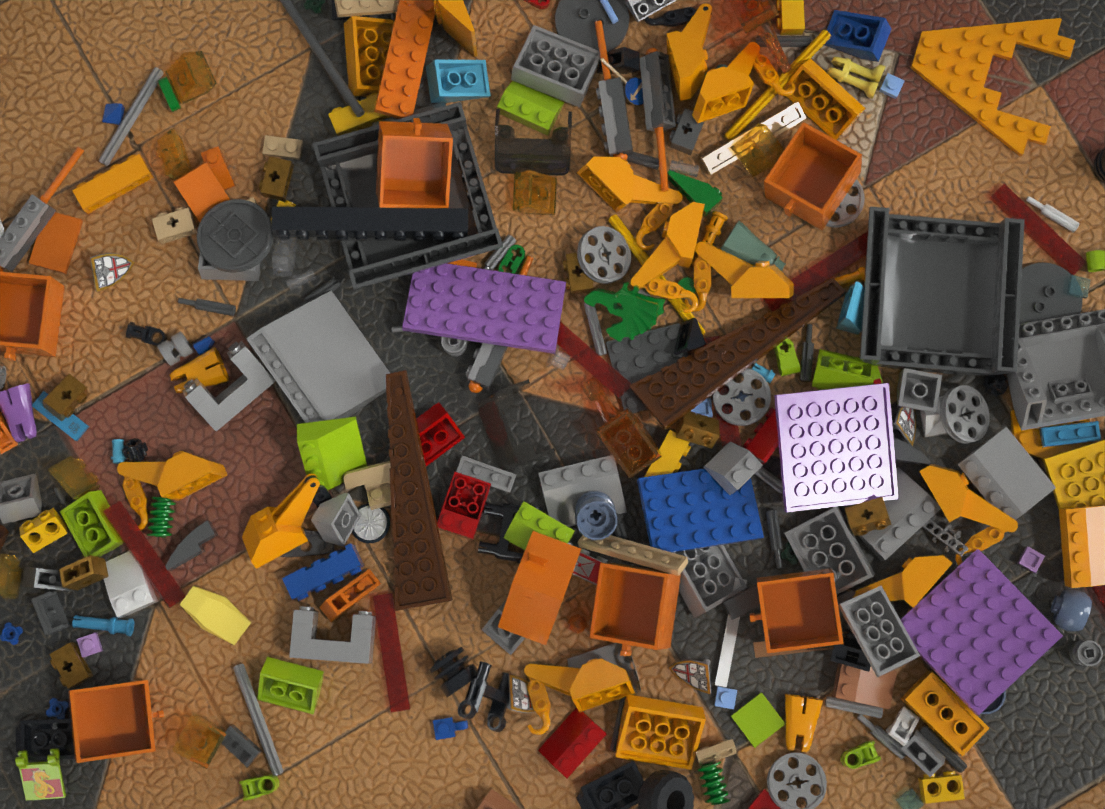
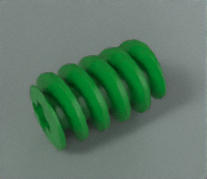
[146,497,176,538]
[697,761,730,805]

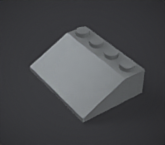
[511,25,600,107]
[958,426,1056,520]
[538,455,627,527]
[844,467,941,561]
[784,506,875,594]
[674,545,748,618]
[838,586,920,677]

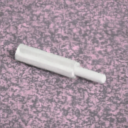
[1026,196,1080,233]

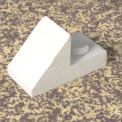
[886,706,920,746]

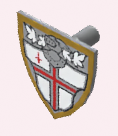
[90,253,135,292]
[892,407,916,447]
[669,658,711,694]
[507,674,535,713]

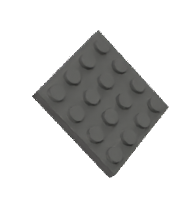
[606,323,688,416]

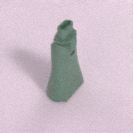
[720,221,786,271]

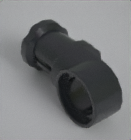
[126,322,167,347]

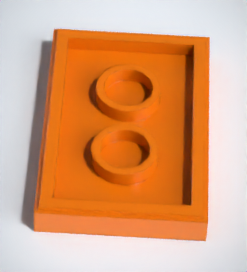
[173,162,230,222]
[29,212,83,274]

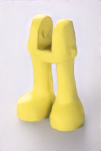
[827,57,886,99]

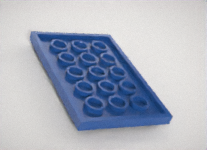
[637,469,764,553]

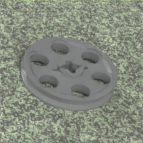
[826,179,865,228]
[577,226,631,284]
[712,368,771,426]
[940,385,990,444]
[767,753,827,809]

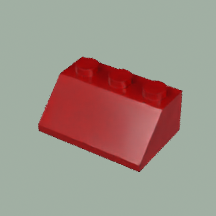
[416,402,465,466]
[743,407,779,465]
[538,707,607,779]

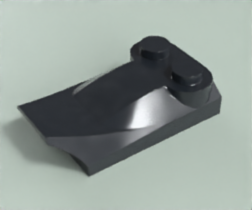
[16,719,75,760]
[576,760,645,809]

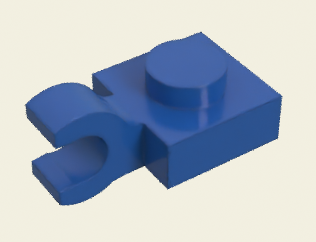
[433,717,468,740]

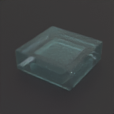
[1067,275,1091,299]
[895,788,924,809]

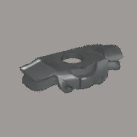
[280,529,335,558]

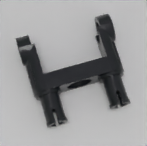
[478,503,543,563]
[457,661,511,732]

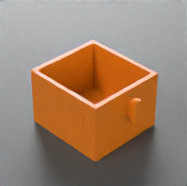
[376,118,453,208]
[764,122,862,231]
[0,272,65,361]
[498,531,581,645]
[589,563,681,656]
[750,568,844,653]
[68,680,164,763]

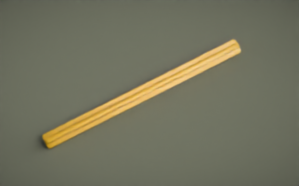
[724,30,831,141]
[608,214,705,335]

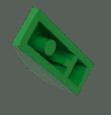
[667,170,723,217]

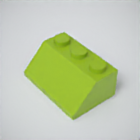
[497,81,564,136]
[812,349,875,390]
[60,490,128,557]
[504,502,575,550]
[257,657,324,714]

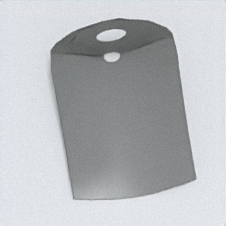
[567,643,641,695]

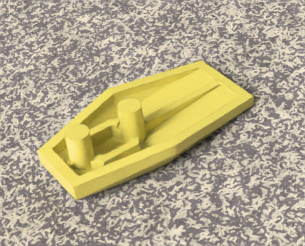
[180,585,251,645]

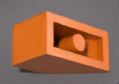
[201,146,235,190]

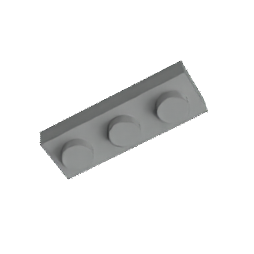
[456,455,517,493]

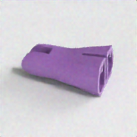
[0,384,37,443]

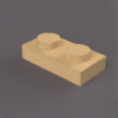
[262,135,303,160]
[695,739,737,766]

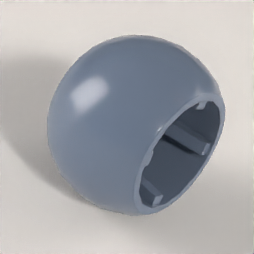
[1050,589,1092,632]

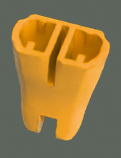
[169,347,229,393]
[785,694,823,753]

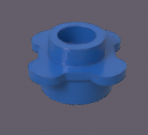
[0,623,23,645]
[46,698,69,719]

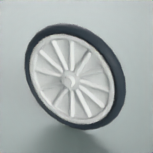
[352,503,390,544]

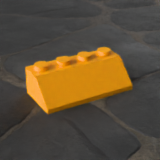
[783,58,866,140]

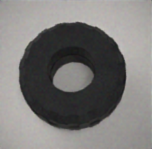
[638,770,694,809]

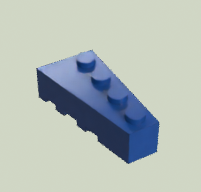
[282,543,365,602]

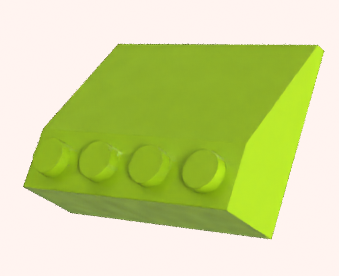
[297,416,367,490]

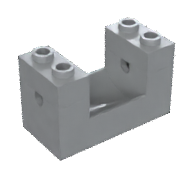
[182,341,276,432]
[289,606,377,664]

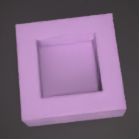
[1017,546,1045,573]
[77,633,103,658]

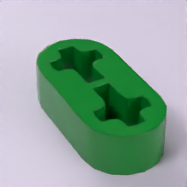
[158,76,181,112]
[499,245,525,274]

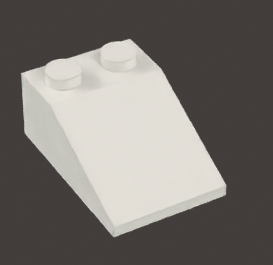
[104,548,158,618]

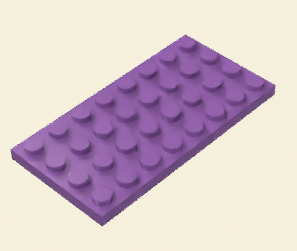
[402,264,566,354]

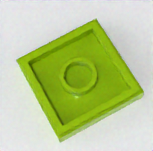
[731,692,785,748]

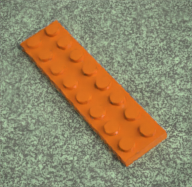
[374,0,435,119]

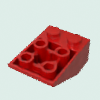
[437,472,491,541]

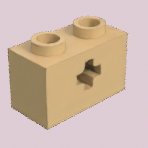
[152,207,197,244]

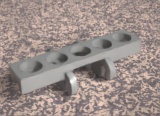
[922,519,969,557]

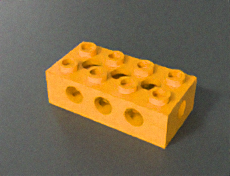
[901,671,990,757]

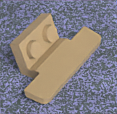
[343,461,391,510]

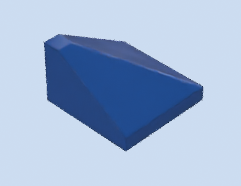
[102,103,125,125]
[193,336,215,355]

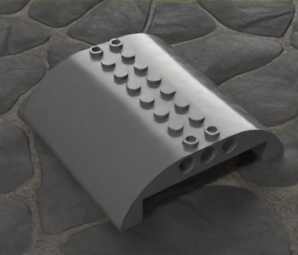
[313,102,503,290]
[860,207,1025,375]

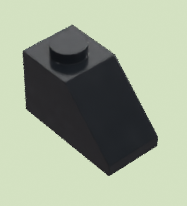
[597,47,640,74]

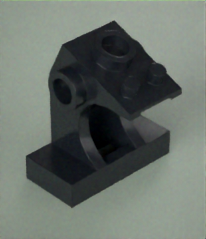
[830,628,871,672]

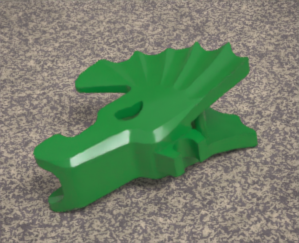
[584,282,666,342]

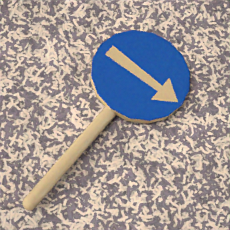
[600,58,644,106]

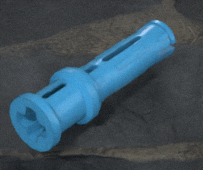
[72,615,134,636]

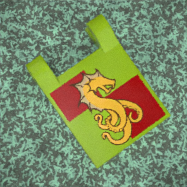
[15,748,66,801]

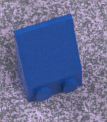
[824,10,892,62]

